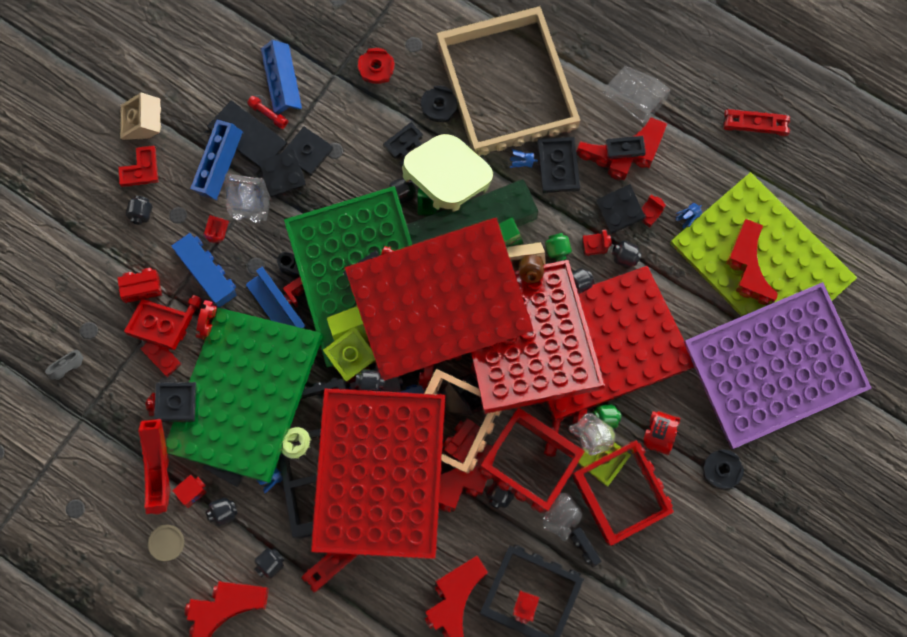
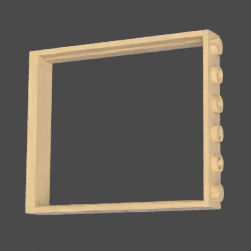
[437,6,580,156]

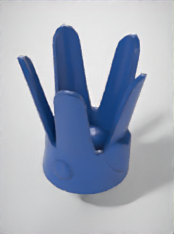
[510,149,538,168]
[675,203,702,229]
[257,468,283,494]

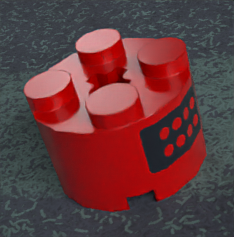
[643,411,681,455]

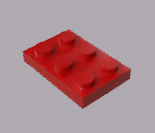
[124,299,192,350]

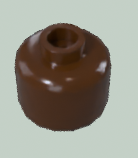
[519,255,544,283]

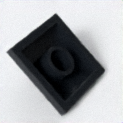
[438,374,484,416]

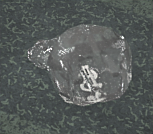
[569,414,616,455]
[543,493,583,541]

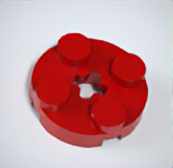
[358,48,394,84]
[196,300,217,339]
[419,364,434,390]

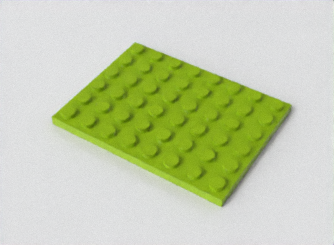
[670,172,857,317]

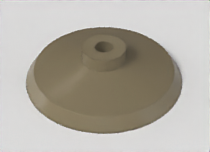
[148,525,184,561]

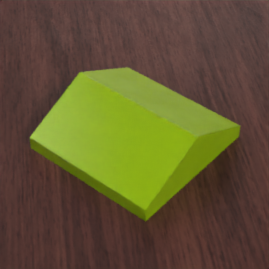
[327,306,369,344]
[323,327,375,382]

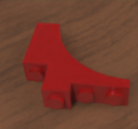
[576,117,667,181]
[439,444,497,512]
[424,555,488,637]
[185,581,269,637]

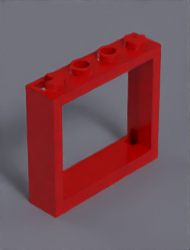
[478,407,585,514]
[571,440,674,546]

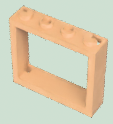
[424,369,501,473]

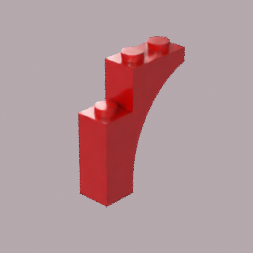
[726,219,778,306]
[138,419,171,514]

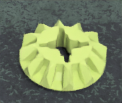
[281,427,311,459]

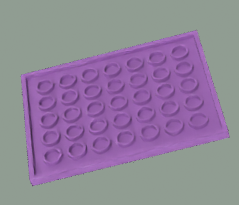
[683,282,871,449]

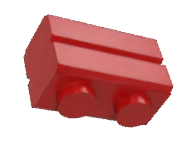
[117,268,162,303]
[443,418,481,464]

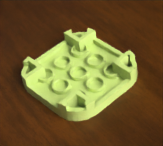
[402,135,493,212]

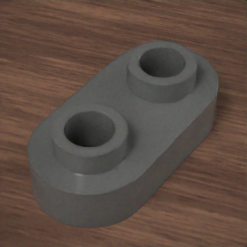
[45,350,83,380]

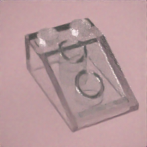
[602,65,671,124]
[225,174,271,222]

